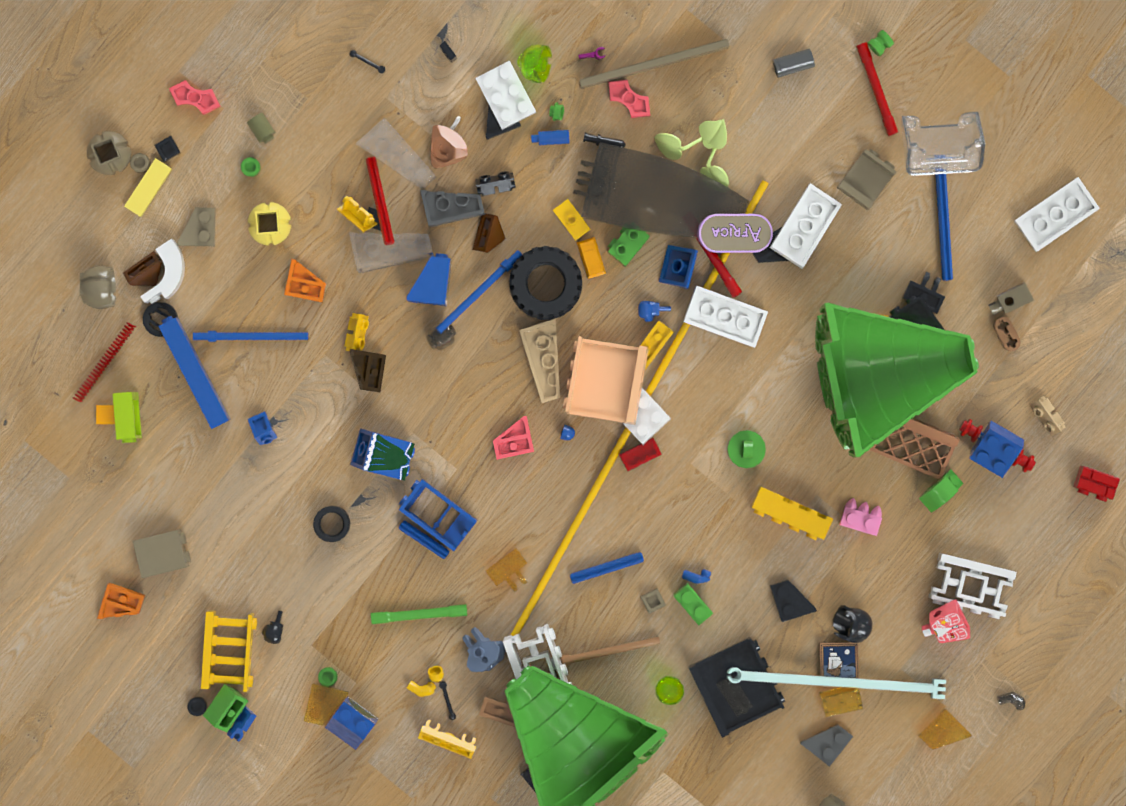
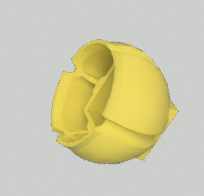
[247,202,291,246]

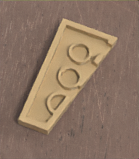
[519,319,560,403]

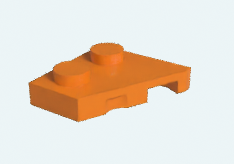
[97,583,145,619]

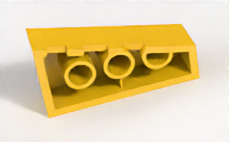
[751,486,833,540]

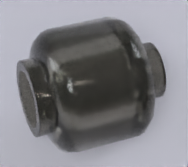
[426,322,456,350]

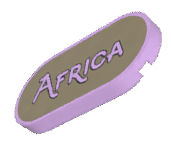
[697,214,773,253]

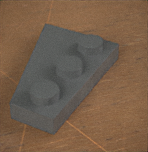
[420,190,485,228]

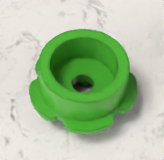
[549,102,564,121]

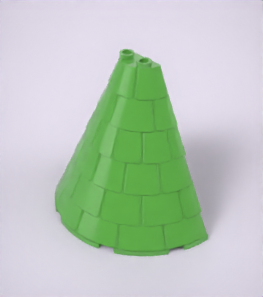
[815,302,979,458]
[504,666,668,806]

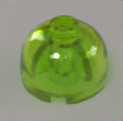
[517,45,552,83]

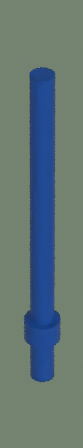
[436,250,522,334]
[193,331,309,342]

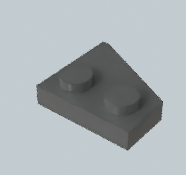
[800,724,853,767]

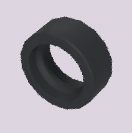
[313,506,351,542]

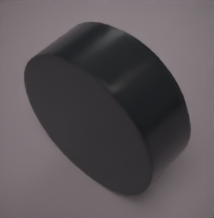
[187,697,207,716]

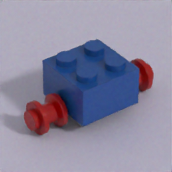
[959,419,1036,478]

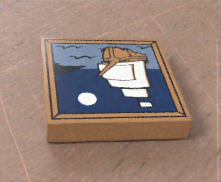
[819,642,859,679]

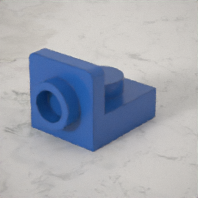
[248,412,277,445]

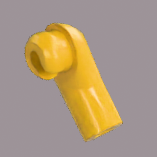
[407,680,436,697]

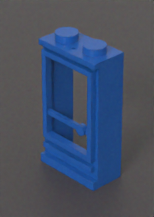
[399,479,477,551]

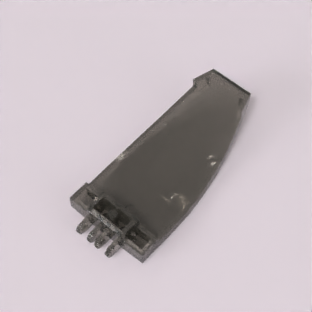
[573,142,749,238]

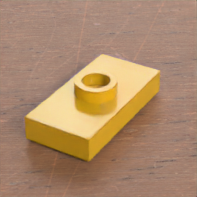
[553,199,591,241]

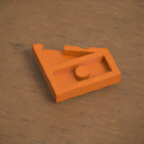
[284,259,326,303]

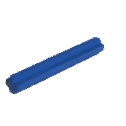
[570,552,644,584]

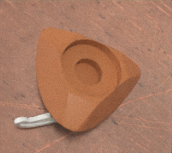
[431,116,468,168]

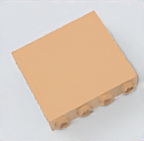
[563,336,649,425]

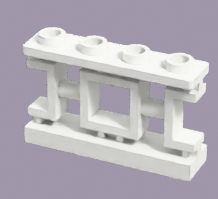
[929,553,1017,619]
[503,624,573,685]

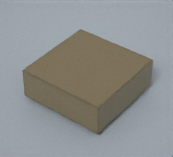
[640,588,666,614]

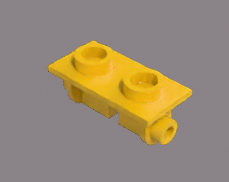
[337,196,377,233]
[344,313,369,351]

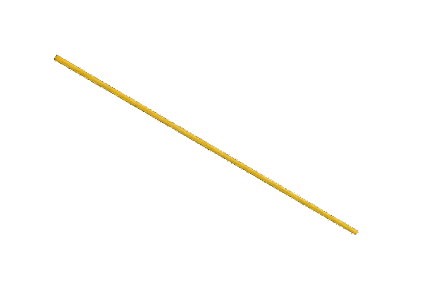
[505,180,769,651]

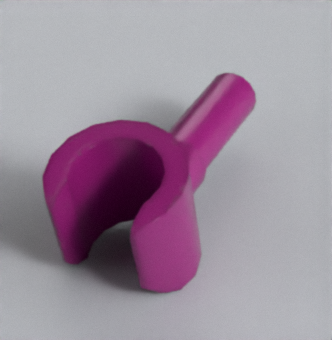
[578,47,606,60]

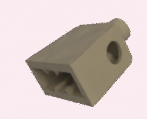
[988,282,1034,315]

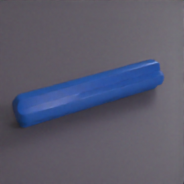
[399,521,450,559]

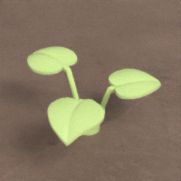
[654,119,729,192]

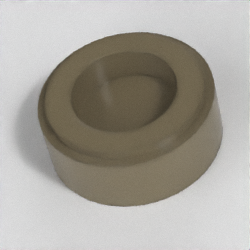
[130,153,150,173]

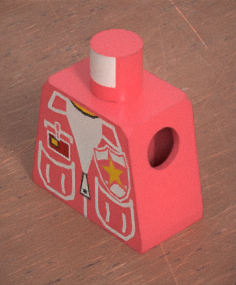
[922,599,970,643]

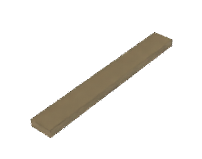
[579,39,730,89]

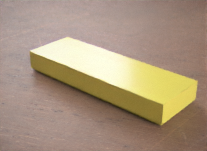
[124,158,172,217]

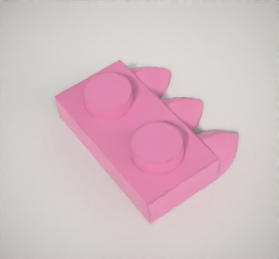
[839,498,882,536]

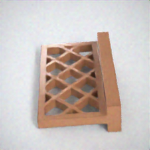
[870,417,960,480]

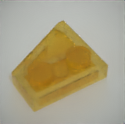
[304,683,349,726]

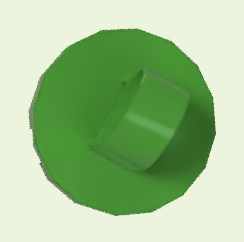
[727,430,766,468]

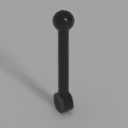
[349,50,385,74]
[439,681,456,720]

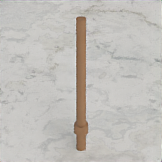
[547,637,660,668]

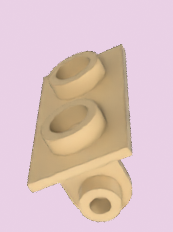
[1030,395,1066,436]

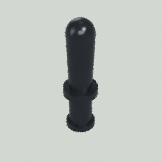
[583,132,626,150]

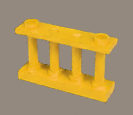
[201,610,257,692]

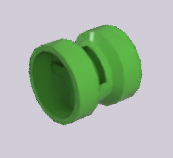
[867,30,894,57]

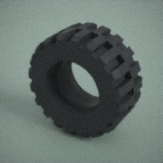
[509,246,582,320]

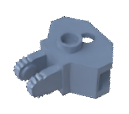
[462,627,506,672]

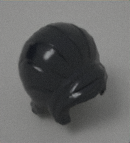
[832,605,873,643]

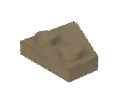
[177,207,216,247]

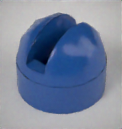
[560,424,575,441]

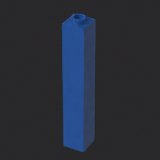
[158,316,231,429]

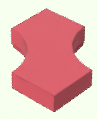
[169,80,221,115]
[608,80,650,118]

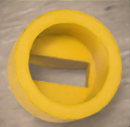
[428,666,444,683]

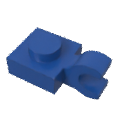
[227,706,256,741]

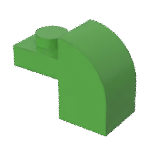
[919,469,964,513]

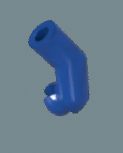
[682,569,711,584]

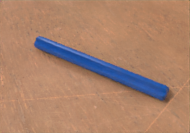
[935,167,953,281]

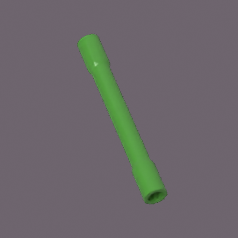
[371,604,467,624]

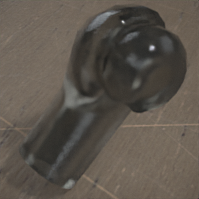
[997,692,1026,710]

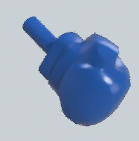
[638,301,671,322]

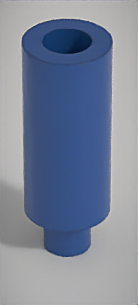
[531,130,570,145]

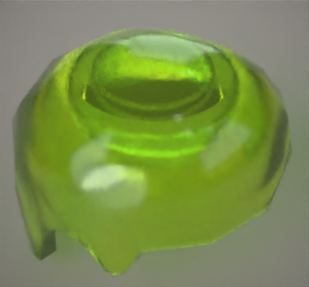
[655,676,684,706]

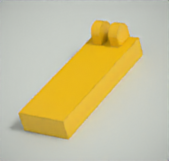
[640,321,674,370]

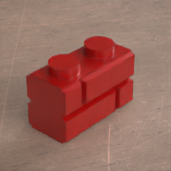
[1073,465,1120,502]

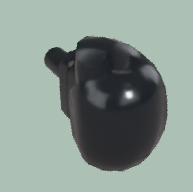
[262,610,283,644]

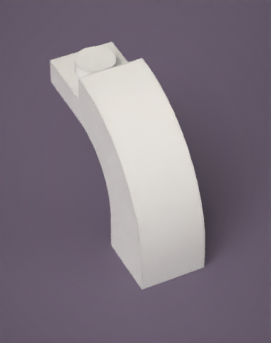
[140,239,185,304]

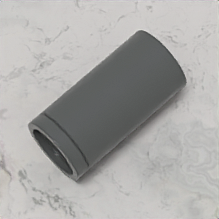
[772,48,815,78]

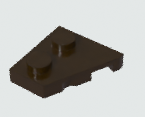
[350,349,386,393]

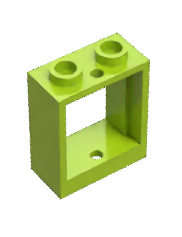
[113,392,142,443]

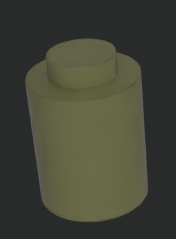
[247,113,276,144]

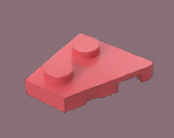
[493,416,534,460]

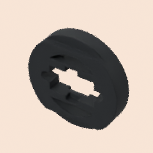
[143,302,178,337]

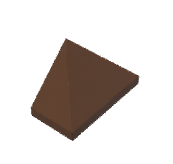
[472,213,506,253]
[123,251,162,286]

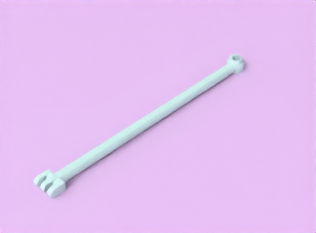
[727,667,946,699]

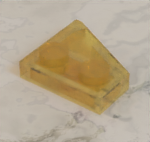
[918,709,972,750]

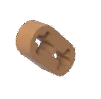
[993,317,1021,351]

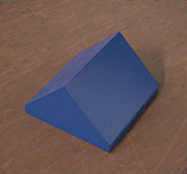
[659,245,698,289]

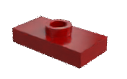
[619,438,662,472]

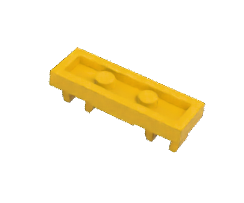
[418,720,476,759]

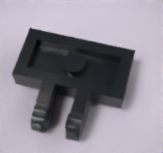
[902,271,945,314]

